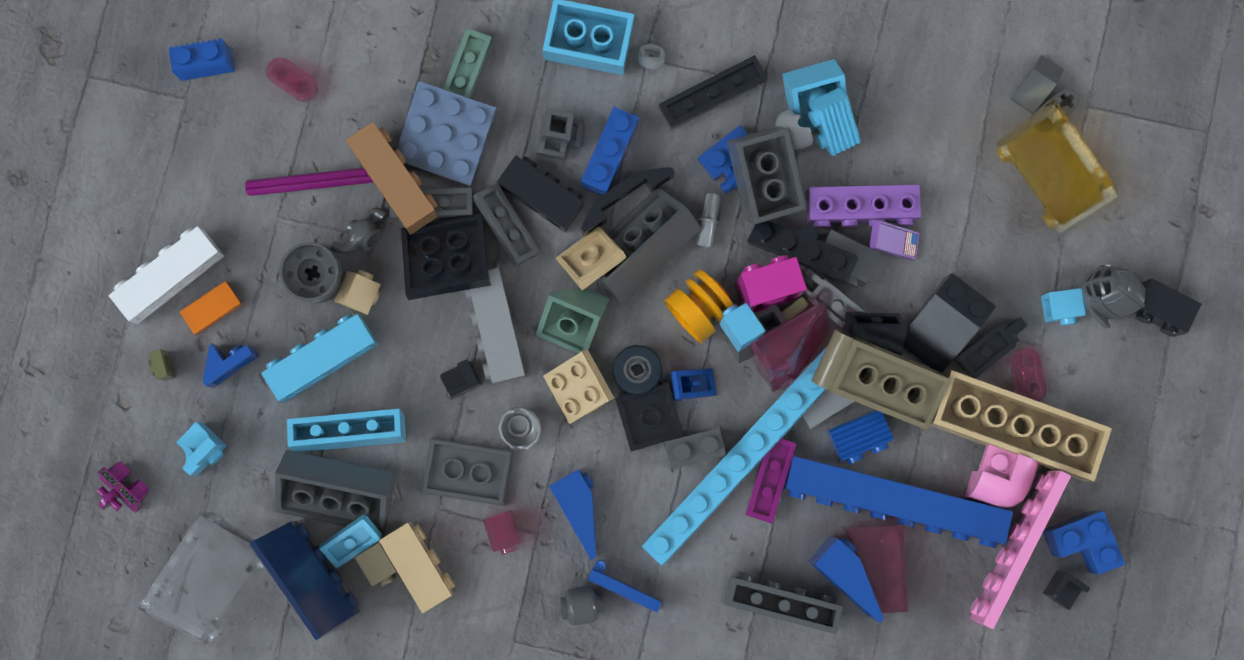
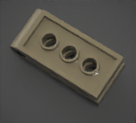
[811,329,951,430]

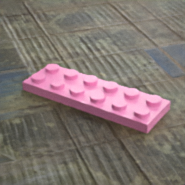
[970,471,1071,629]

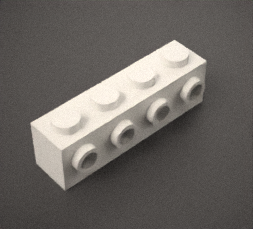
[108,226,225,324]

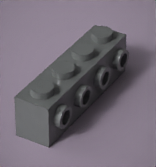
[723,572,844,634]

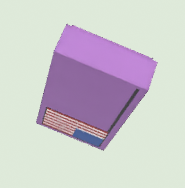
[869,221,920,260]

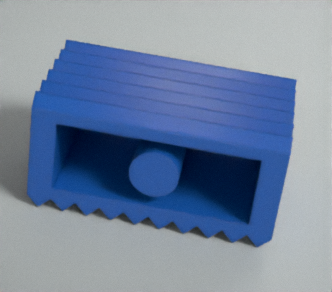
[169,38,235,81]
[826,410,894,464]

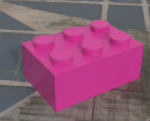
[735,255,807,313]

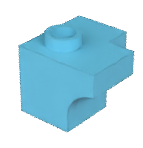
[176,422,227,476]

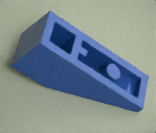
[549,469,596,560]

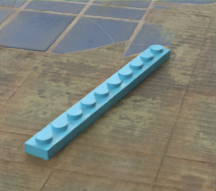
[642,347,827,566]

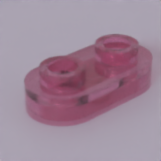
[266,58,318,102]
[1010,348,1047,402]

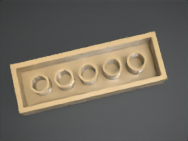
[930,370,1112,482]

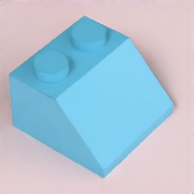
[782,59,847,132]

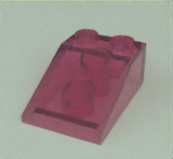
[750,302,829,392]

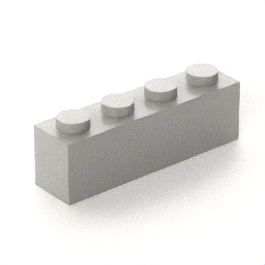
[464,268,526,385]

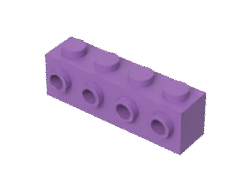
[806,185,921,229]

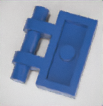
[697,125,748,194]

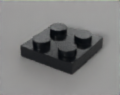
[615,383,684,452]

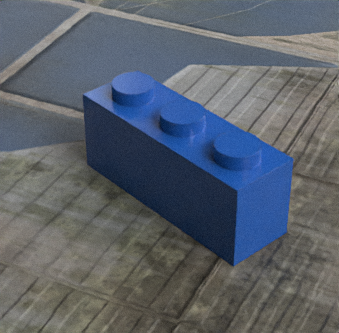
[581,107,639,196]

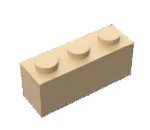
[379,522,455,614]

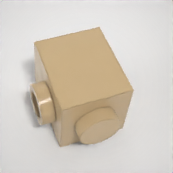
[334,269,381,315]

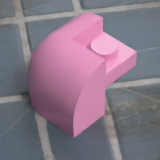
[964,444,1039,509]

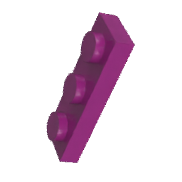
[745,439,797,524]

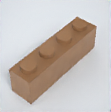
[345,122,438,235]

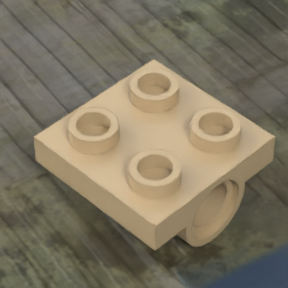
[543,349,614,424]

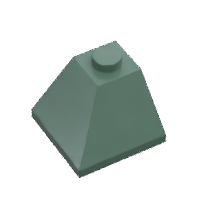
[535,288,610,354]

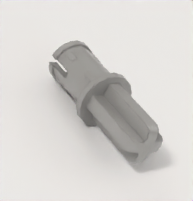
[695,193,721,249]

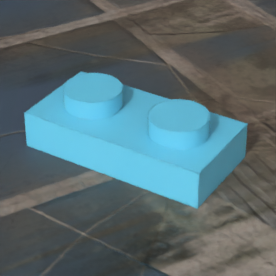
[319,514,382,569]

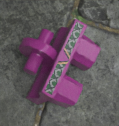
[97,461,149,513]

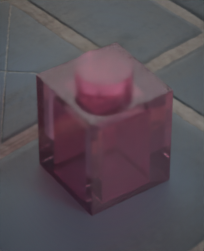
[483,510,522,555]

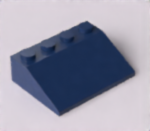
[249,521,360,640]

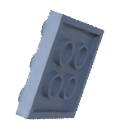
[397,81,497,186]

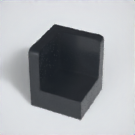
[440,359,481,400]
[1042,570,1090,610]

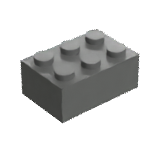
[726,126,806,224]

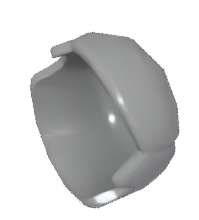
[775,110,813,151]
[498,407,542,450]

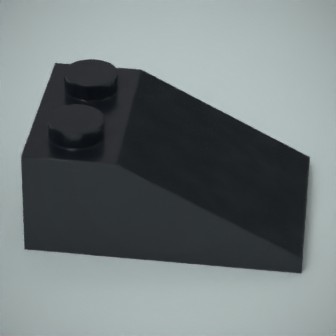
[903,273,997,373]

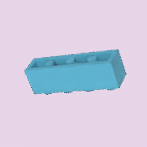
[261,314,379,403]
[287,409,406,452]

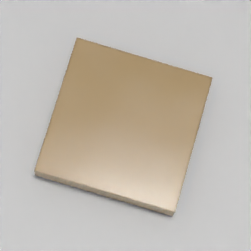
[556,226,627,290]

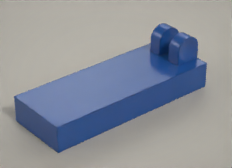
[588,560,662,612]

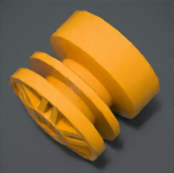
[664,269,734,344]

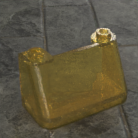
[995,99,1118,233]

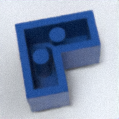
[1043,510,1125,574]

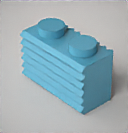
[808,88,861,156]

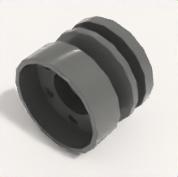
[279,242,345,303]

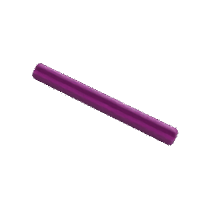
[245,168,374,196]

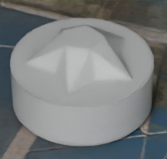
[637,44,665,69]

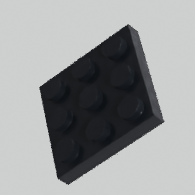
[401,213,491,300]

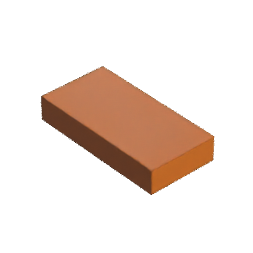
[180,281,243,335]

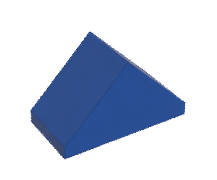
[670,368,716,402]

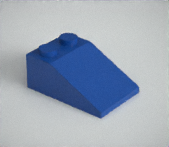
[808,537,884,623]

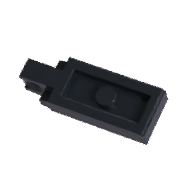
[955,317,1027,379]

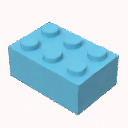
[542,0,634,75]

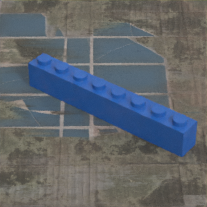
[783,456,1013,548]

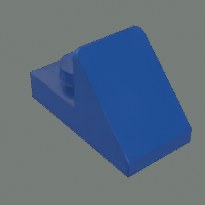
[203,343,259,388]

